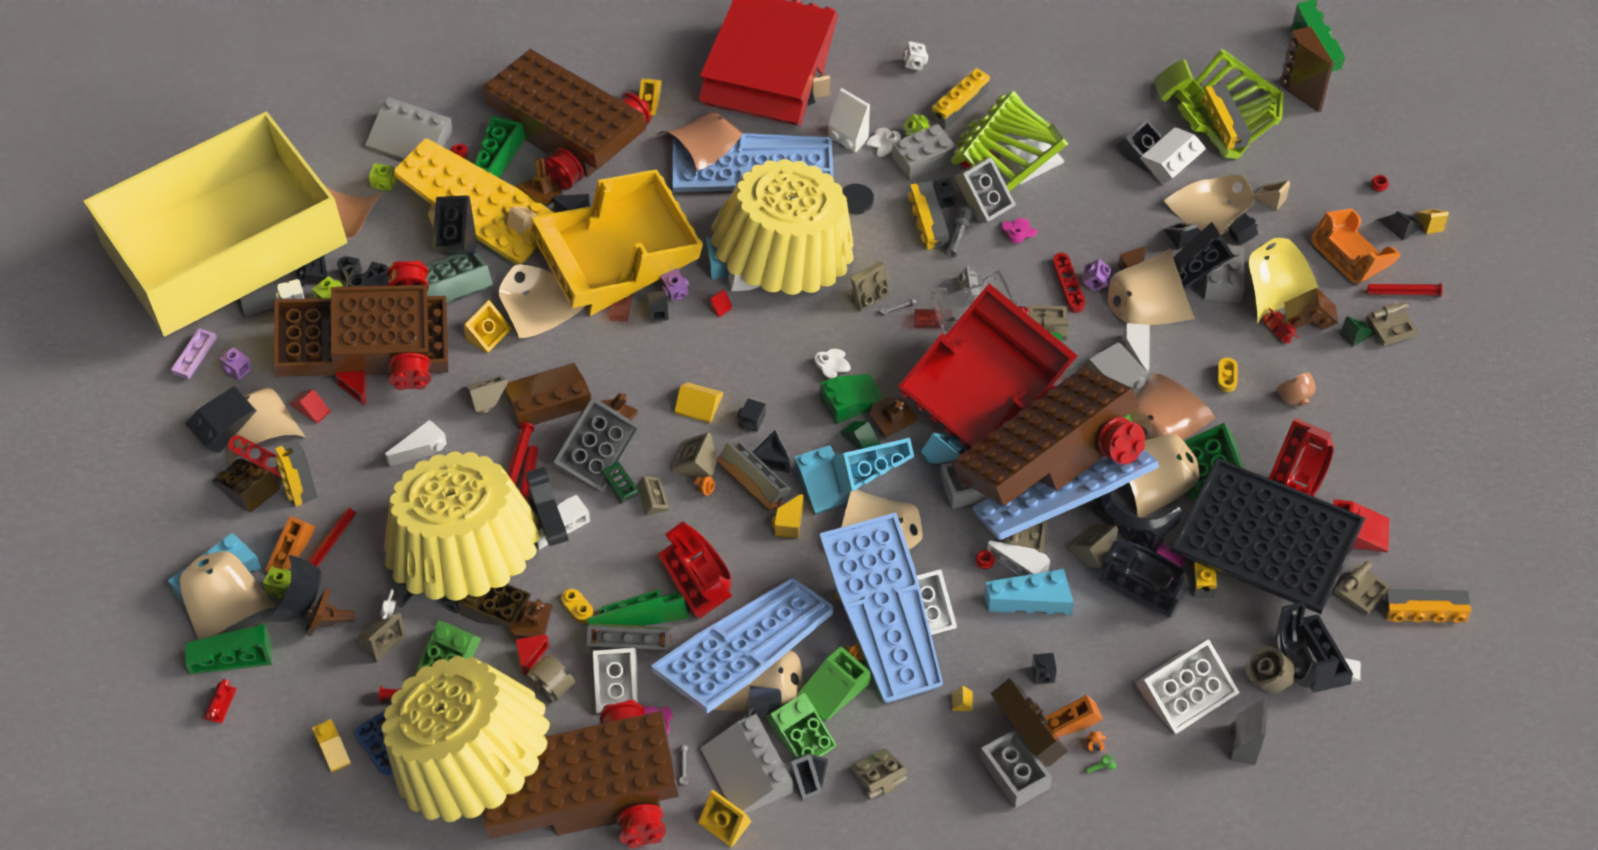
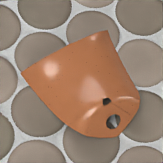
[657,112,743,171]
[324,185,386,239]
[1130,373,1216,440]

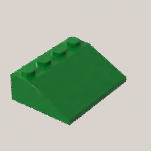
[1176,423,1246,504]

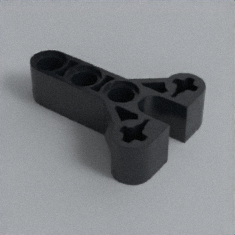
[337,256,390,287]
[525,467,569,547]

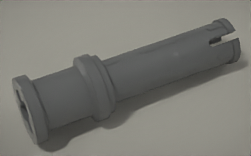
[946,206,974,257]

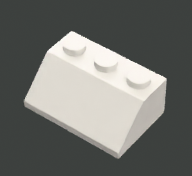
[1140,127,1206,185]

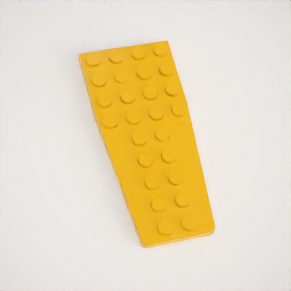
[394,139,555,265]

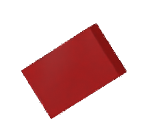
[335,371,367,406]
[290,389,330,424]
[516,634,549,676]

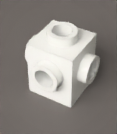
[902,42,928,71]

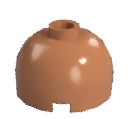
[1276,372,1316,407]

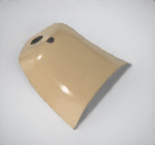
[1164,175,1254,235]
[1108,248,1195,325]
[499,265,585,338]
[225,387,307,466]
[1130,434,1199,518]
[841,489,923,549]
[180,551,278,640]
[713,650,805,711]

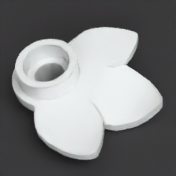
[866,128,901,157]
[814,349,851,379]
[380,589,396,619]

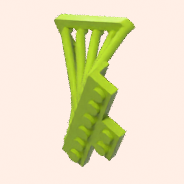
[1173,49,1283,160]
[951,91,1068,192]

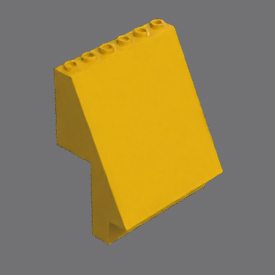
[529,169,703,316]

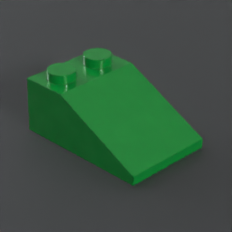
[820,374,885,424]

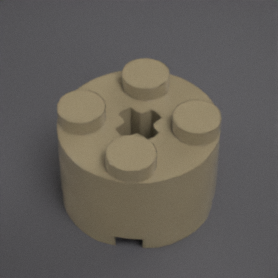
[1246,646,1294,694]
[527,654,575,703]

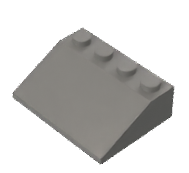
[365,97,453,160]
[700,714,793,813]

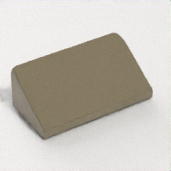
[637,476,669,515]

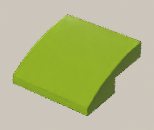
[1154,59,1193,102]

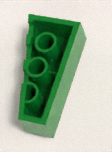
[1291,0,1345,72]
[475,116,526,178]
[186,623,272,675]

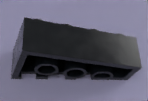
[1173,222,1235,289]

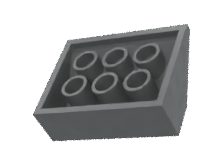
[550,397,642,493]

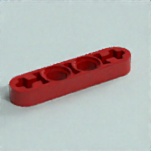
[1053,253,1085,313]
[228,435,281,478]

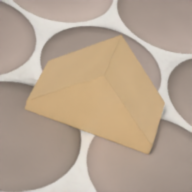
[811,75,830,98]
[1254,180,1290,211]
[507,206,538,234]

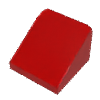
[710,289,732,317]

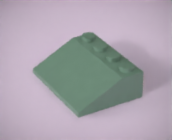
[425,252,493,303]

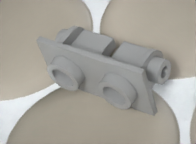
[958,266,980,306]

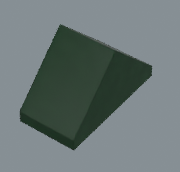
[1341,316,1375,347]
[841,421,881,450]

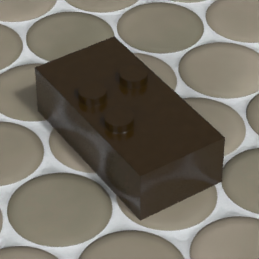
[990,678,1068,767]

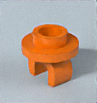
[693,476,715,496]
[846,642,865,662]
[1085,732,1106,751]

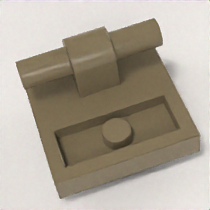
[848,261,890,311]
[1366,302,1418,347]
[1029,305,1068,340]
[1004,520,1047,553]
[1334,561,1391,616]
[850,748,907,800]

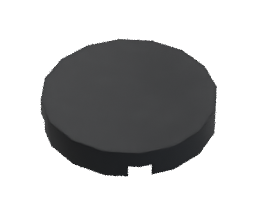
[842,184,874,215]

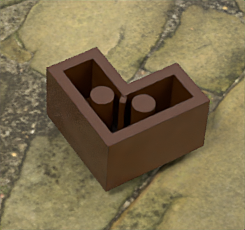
[1284,288,1338,330]

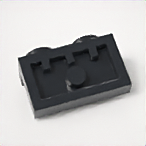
[297,255,327,286]

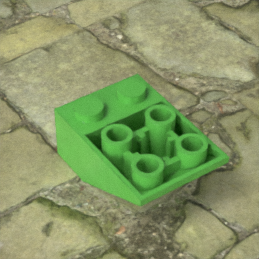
[413,620,481,677]
[797,647,870,722]
[765,692,837,758]

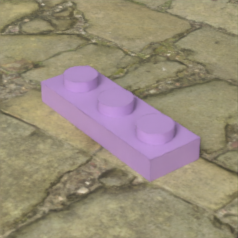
[171,328,217,380]

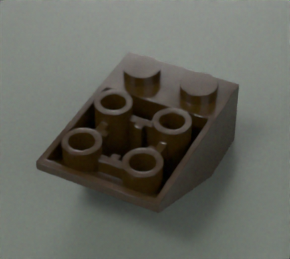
[212,457,281,513]
[458,584,531,627]

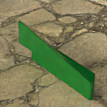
[587,589,689,626]

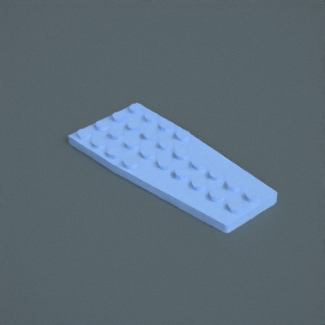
[673,133,833,192]
[973,449,1159,540]
[819,512,943,703]
[651,579,833,713]

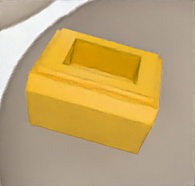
[952,685,973,711]

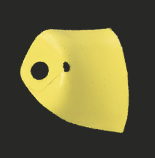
[1249,238,1319,324]

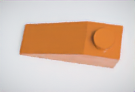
[265,516,316,572]
[1045,695,1103,737]

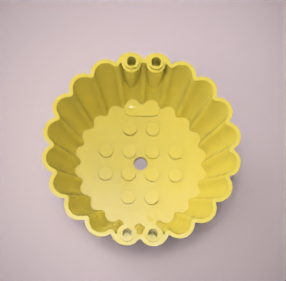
[711,159,853,295]
[383,452,541,601]
[382,656,549,822]

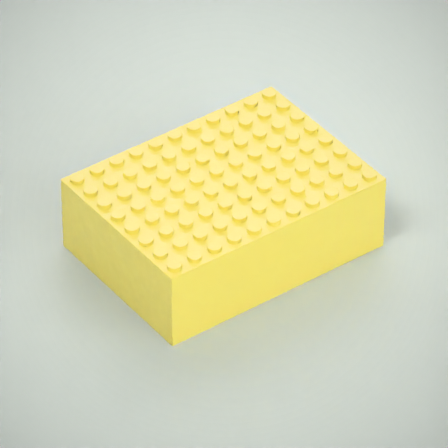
[84,111,347,337]

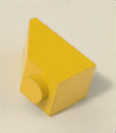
[639,78,662,116]
[771,495,803,538]
[312,719,351,772]

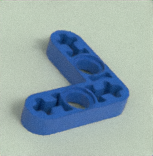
[355,710,393,775]

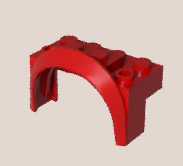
[1269,418,1334,497]
[658,521,732,619]

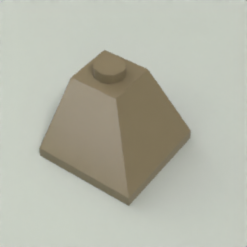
[465,375,508,414]
[670,432,717,479]
[1066,524,1118,569]
[357,613,406,662]

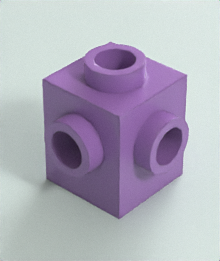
[1082,259,1111,292]
[661,268,690,302]
[219,347,252,381]

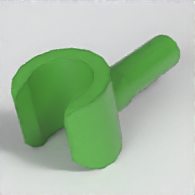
[1086,755,1117,773]

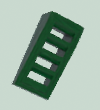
[602,461,639,504]

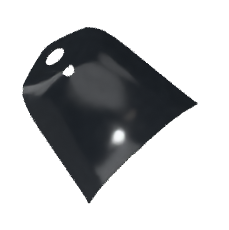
[246,555,322,629]

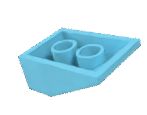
[794,445,850,515]

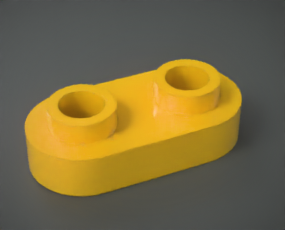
[1218,357,1238,392]
[561,589,594,624]

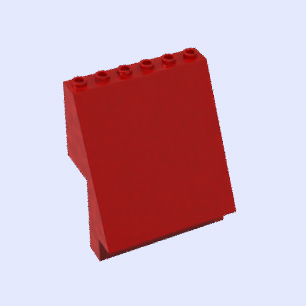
[698,0,838,127]
[898,283,1078,448]

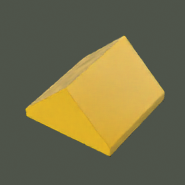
[464,300,512,353]
[675,382,723,423]
[698,790,751,847]

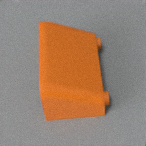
[1311,208,1401,284]

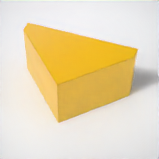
[1417,209,1449,234]

